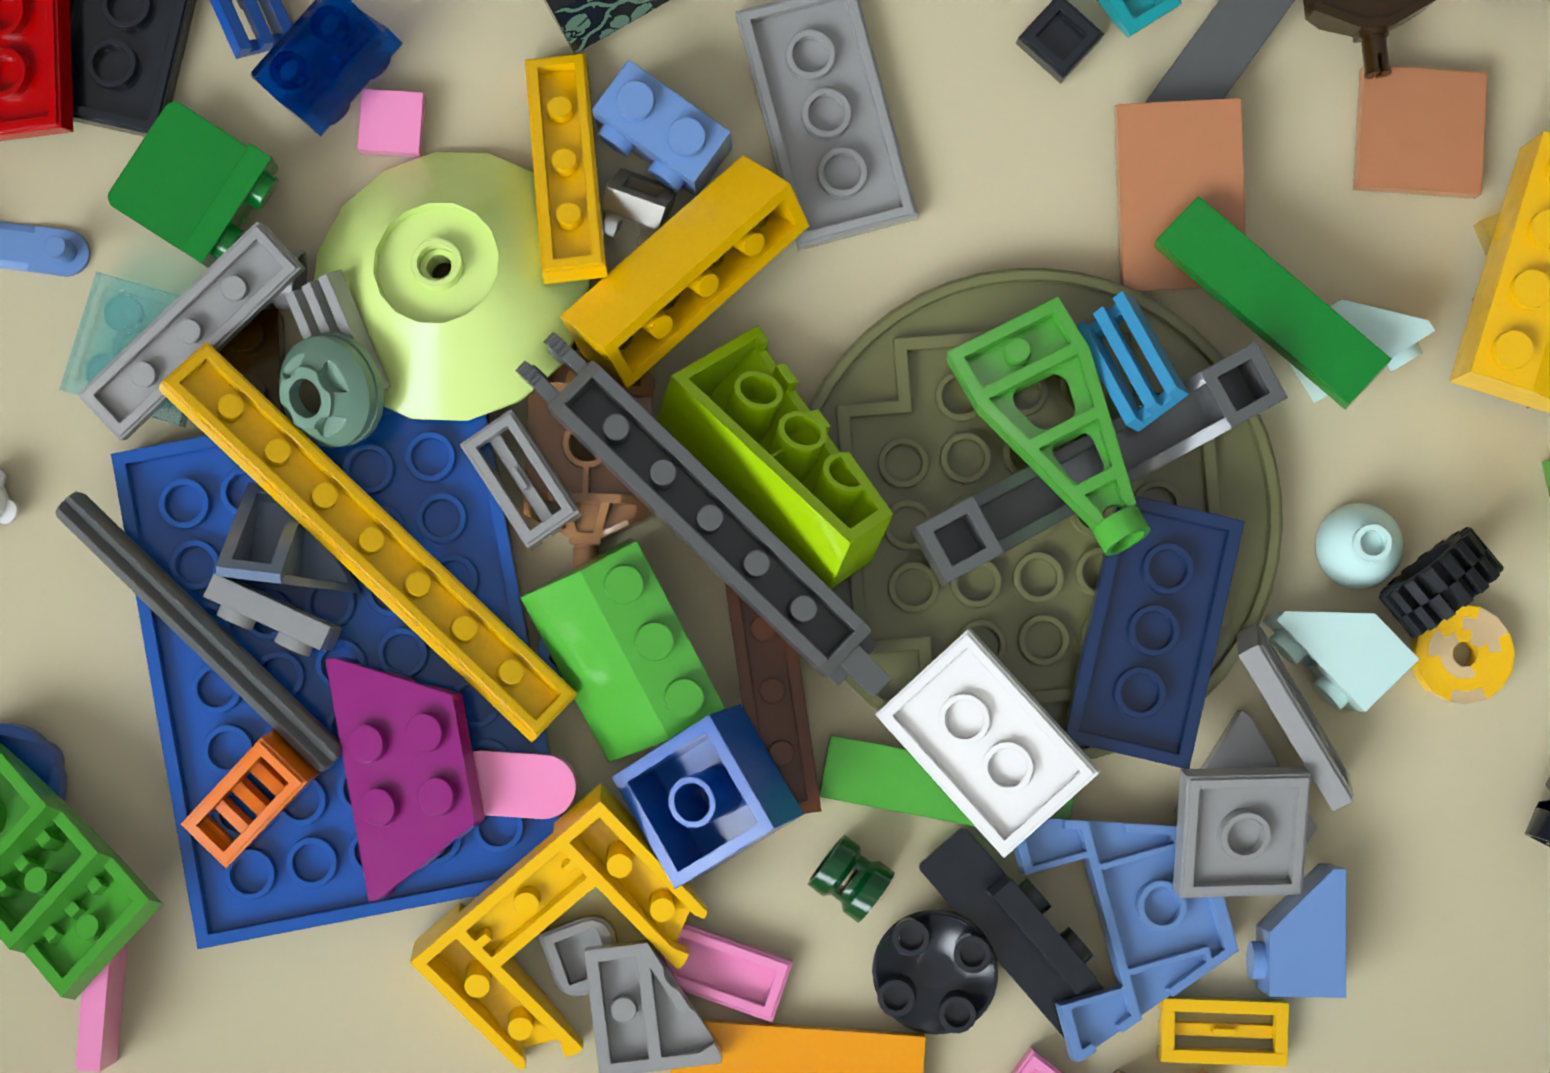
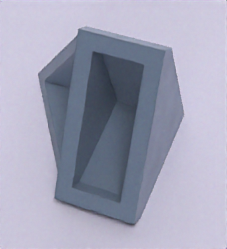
[215,482,362,594]

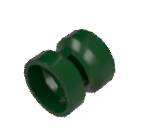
[807,834,895,923]

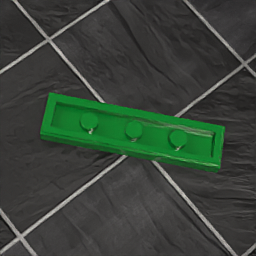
[1154,196,1392,410]

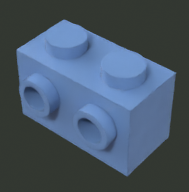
[592,59,732,197]

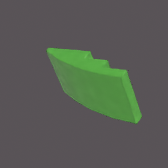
[0,742,163,1000]

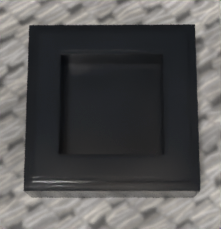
[1016,0,1104,84]

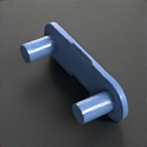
[0,222,90,277]

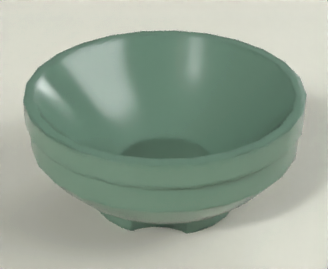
[279,332,384,448]

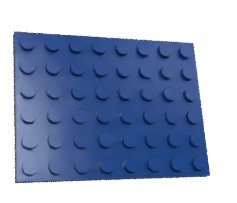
[111,407,562,949]

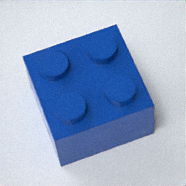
[612,704,804,889]

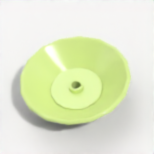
[314,152,590,421]

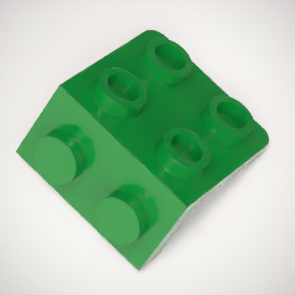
[108,102,279,268]

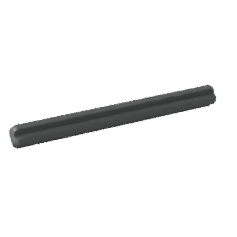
[55,491,342,772]

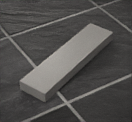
[77,221,306,441]

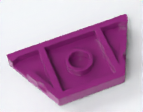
[325,657,485,902]

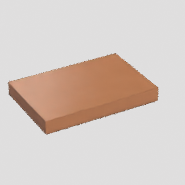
[1114,98,1246,291]

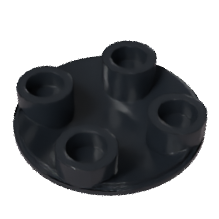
[872,910,998,1035]

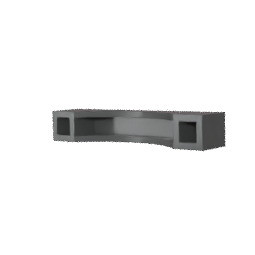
[911,341,1288,586]

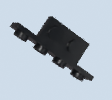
[919,827,1104,1038]

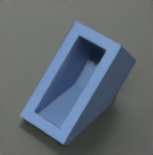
[1246,863,1346,998]

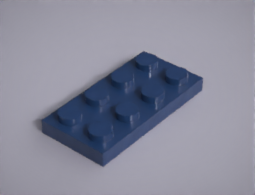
[1063,495,1245,769]

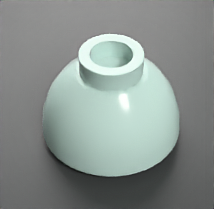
[1316,503,1404,589]

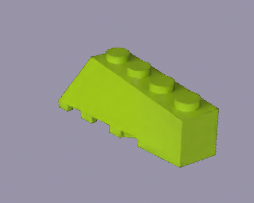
[657,325,893,589]

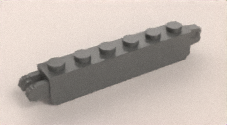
[515,332,892,697]

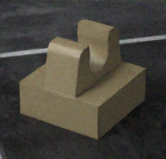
[601,168,677,246]

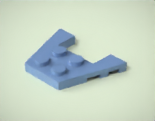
[1014,818,1239,1062]

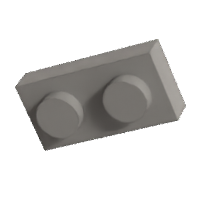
[203,573,343,657]

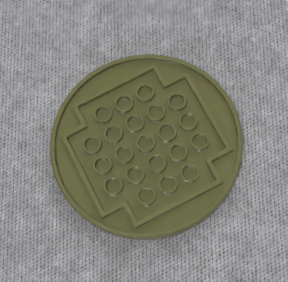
[808,268,1283,759]

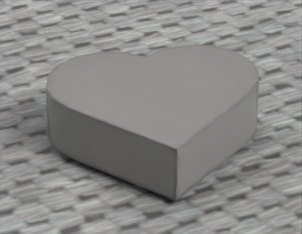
[538,914,617,997]

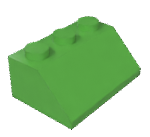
[520,538,726,762]

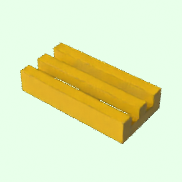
[1157,995,1289,1067]

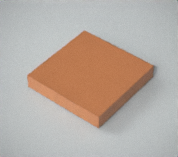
[1353,66,1488,199]

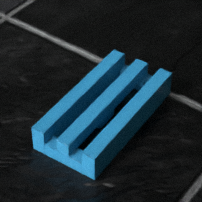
[1077,291,1189,432]

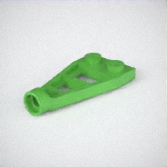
[947,297,1151,556]

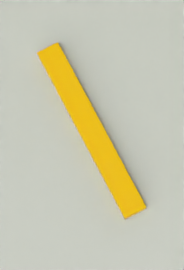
[159,342,578,743]

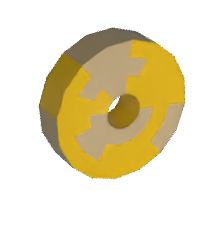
[1410,605,1515,704]

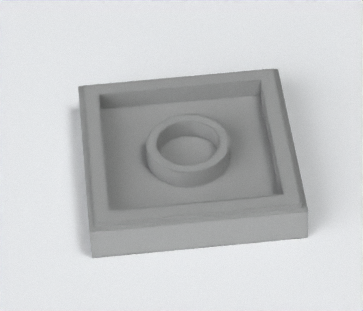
[1173,766,1311,898]

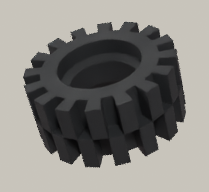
[1378,527,1504,637]

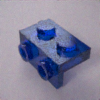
[251,0,403,136]

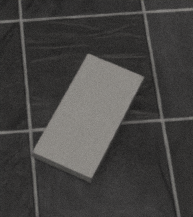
[736,0,918,251]

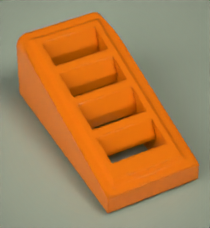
[181,729,320,868]

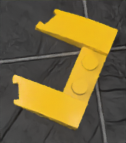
[410,783,707,1070]

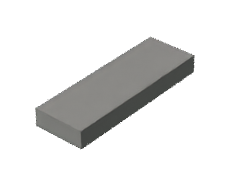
[1236,623,1354,811]

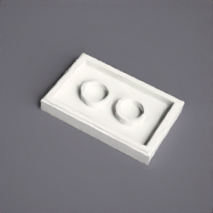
[875,628,1101,858]

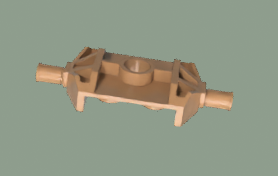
[523,346,655,568]

